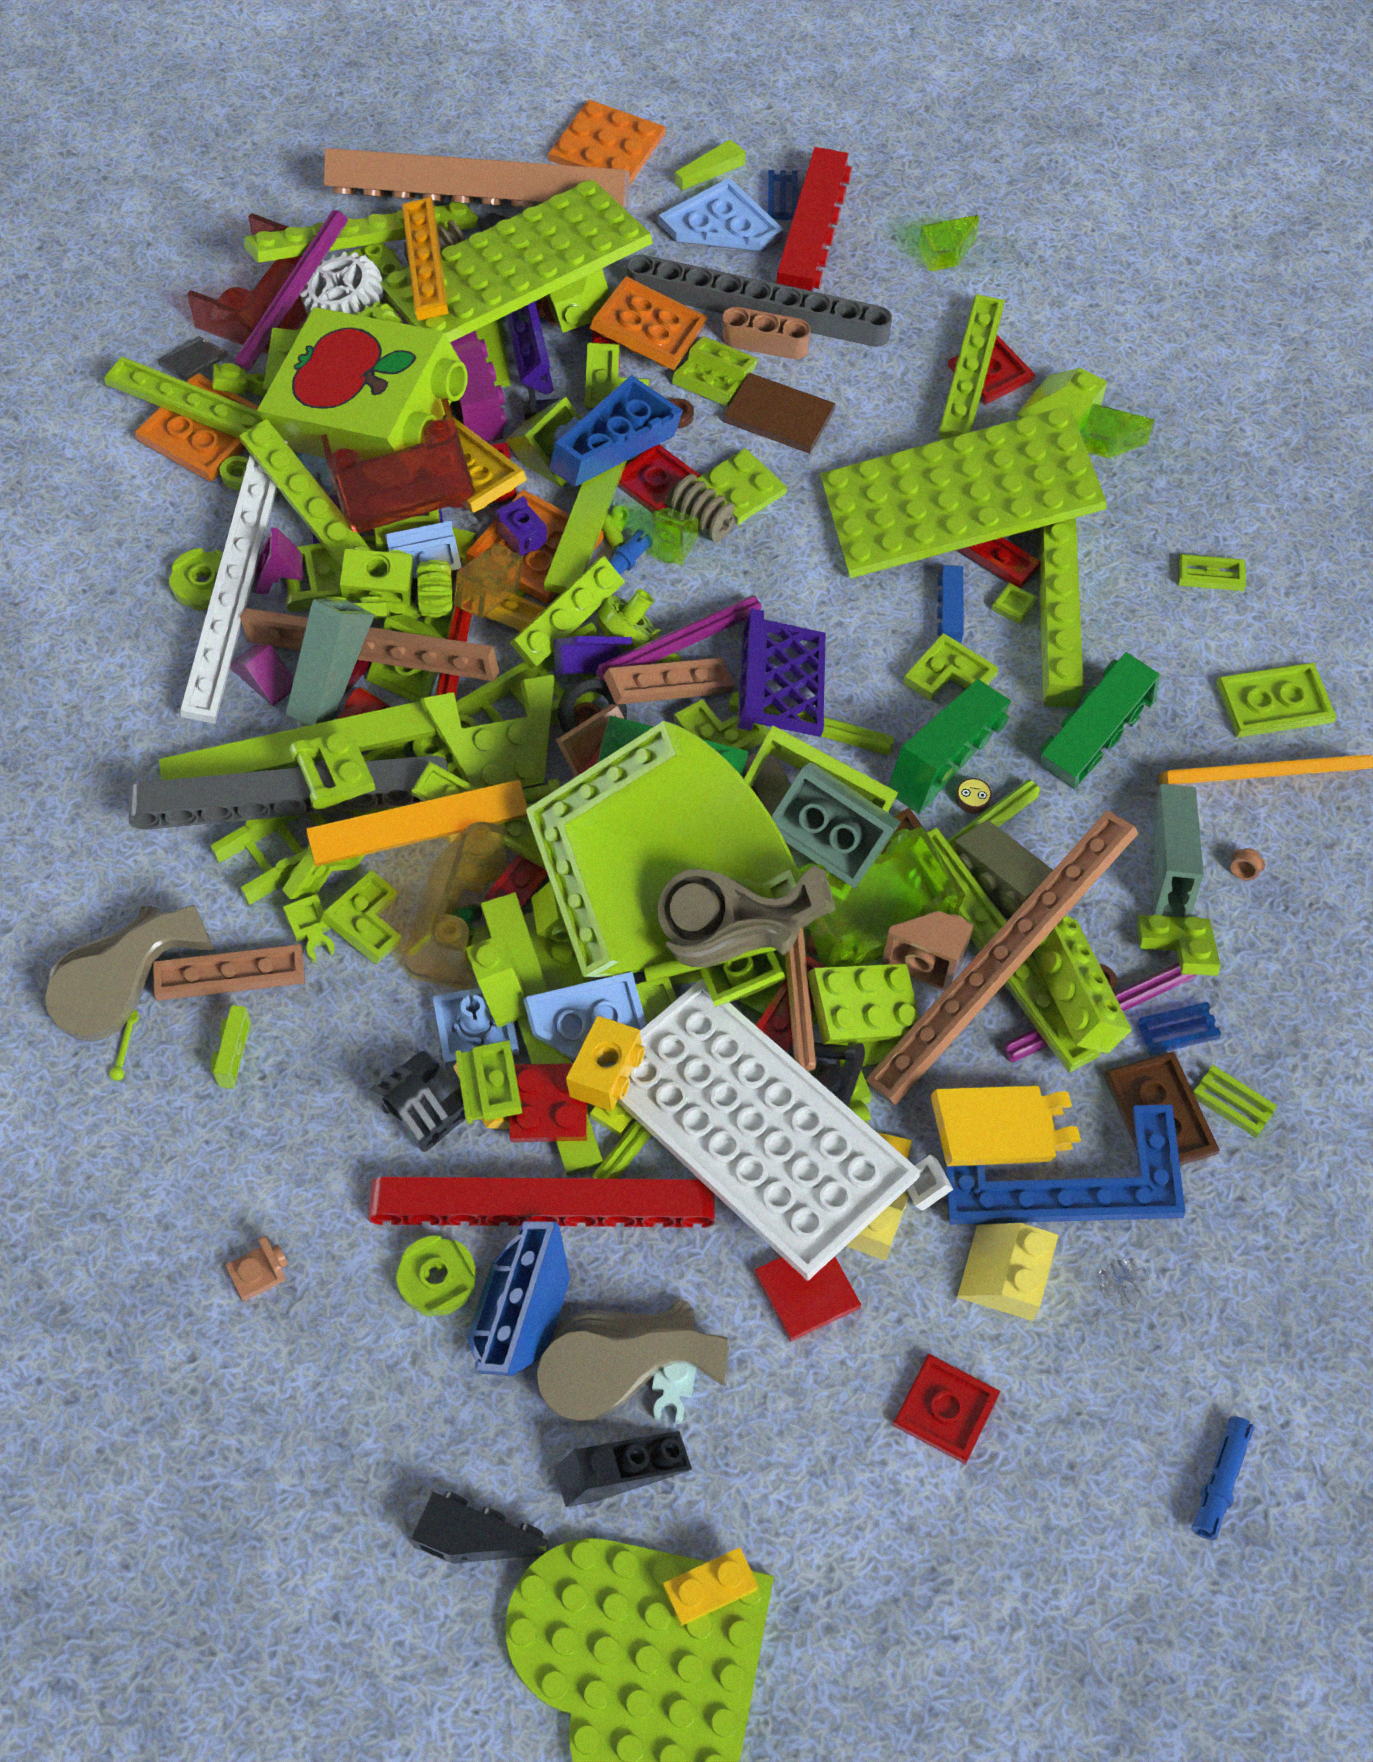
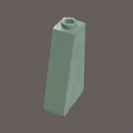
[286,599,375,727]
[1153,784,1204,917]

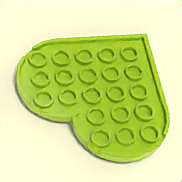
[505,1538,774,1762]

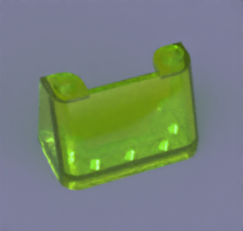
[798,826,966,967]

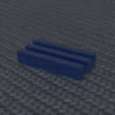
[768,170,798,220]
[1137,1002,1221,1055]

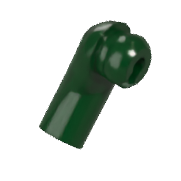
[448,903,482,942]

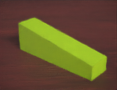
[675,139,746,191]

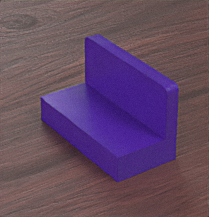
[554,636,632,674]

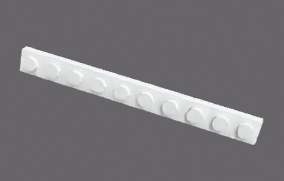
[180,441,288,724]

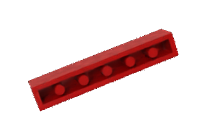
[776,147,852,291]

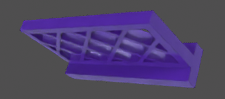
[737,608,826,737]

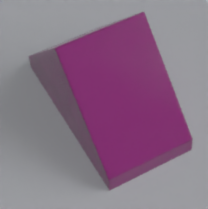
[230,645,294,706]

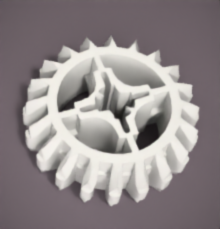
[300,251,384,316]

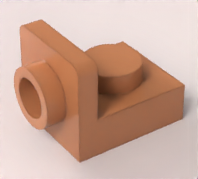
[225,1236,288,1302]

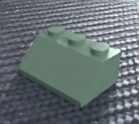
[771,762,901,889]

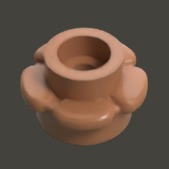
[1231,848,1266,881]

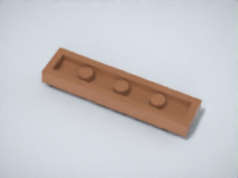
[603,658,735,705]
[153,944,305,1001]

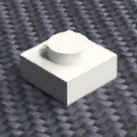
[907,1154,953,1211]

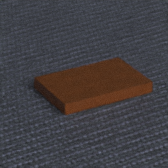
[724,372,835,454]
[1104,1051,1220,1166]

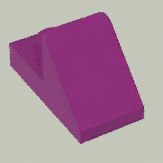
[255,527,303,594]

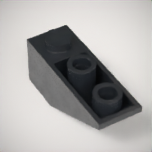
[554,1431,692,1507]
[411,1491,549,1564]

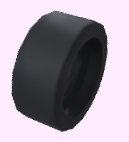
[558,679,627,734]

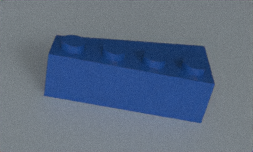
[549,375,683,487]

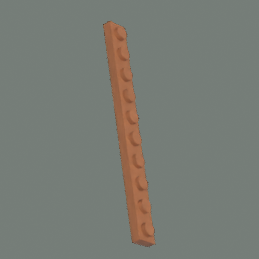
[865,810,1138,1105]

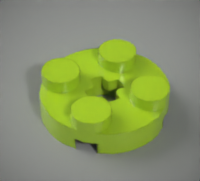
[169,548,223,611]
[396,1236,476,1317]

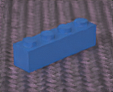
[936,565,964,644]

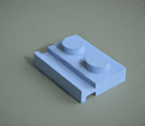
[385,521,462,579]

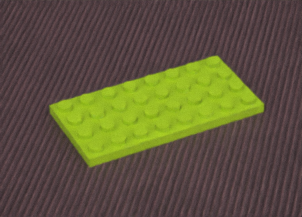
[379,179,653,342]
[820,405,1107,579]

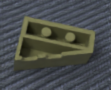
[955,820,1053,920]

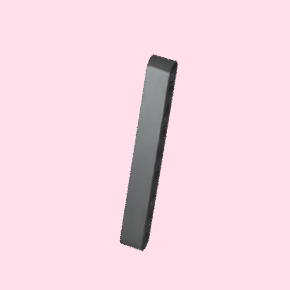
[627,255,892,347]
[129,756,448,830]

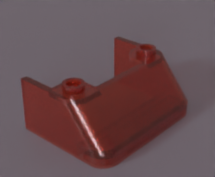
[187,213,322,354]
[321,398,475,532]

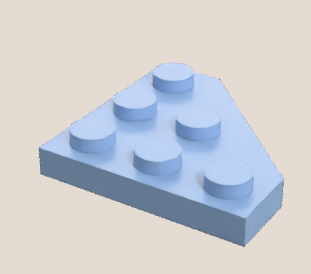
[658,178,784,251]
[523,972,647,1061]

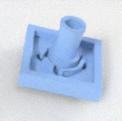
[432,988,519,1069]

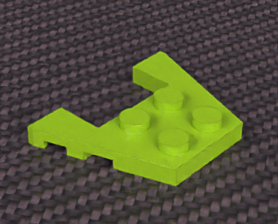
[420,675,554,789]

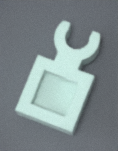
[652,1363,696,1424]

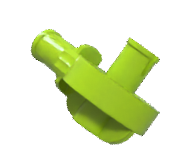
[597,589,682,664]

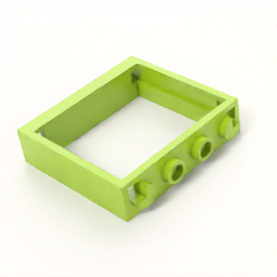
[744,725,898,909]

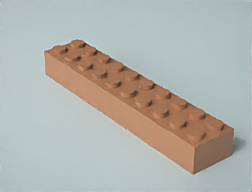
[324,148,630,209]

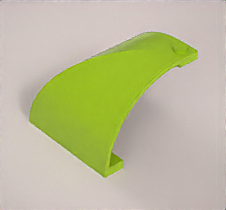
[525,721,801,977]

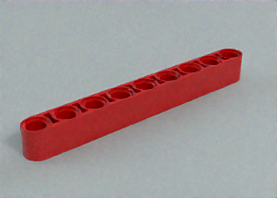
[368,1177,715,1228]

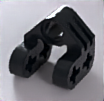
[369,1051,466,1152]

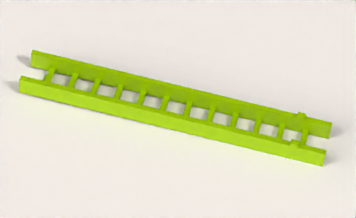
[210,622,603,905]

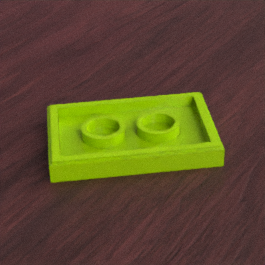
[1216,662,1336,738]

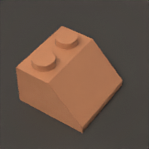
[882,911,974,991]

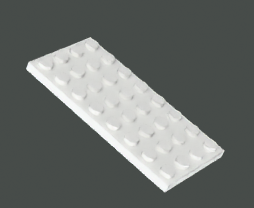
[601,979,920,1281]

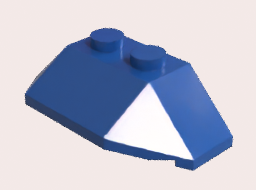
[468,1221,570,1376]

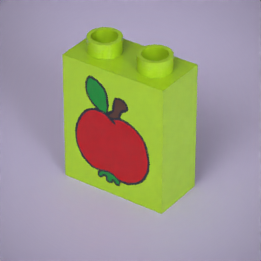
[257,307,468,477]

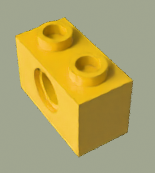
[566,1015,645,1111]

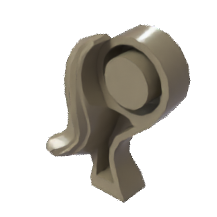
[657,866,836,968]
[45,905,215,1042]
[537,1300,730,1422]

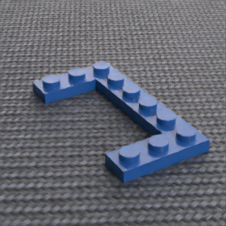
[945,1104,1186,1225]

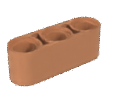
[722,307,810,359]

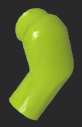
[601,505,629,550]

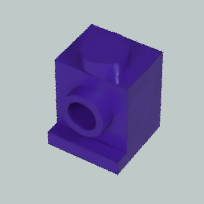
[496,496,547,557]

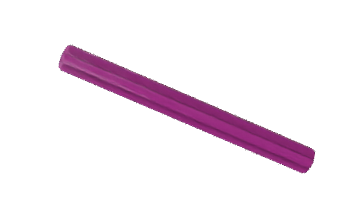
[234,210,348,371]
[596,595,762,680]
[1002,962,1196,1062]

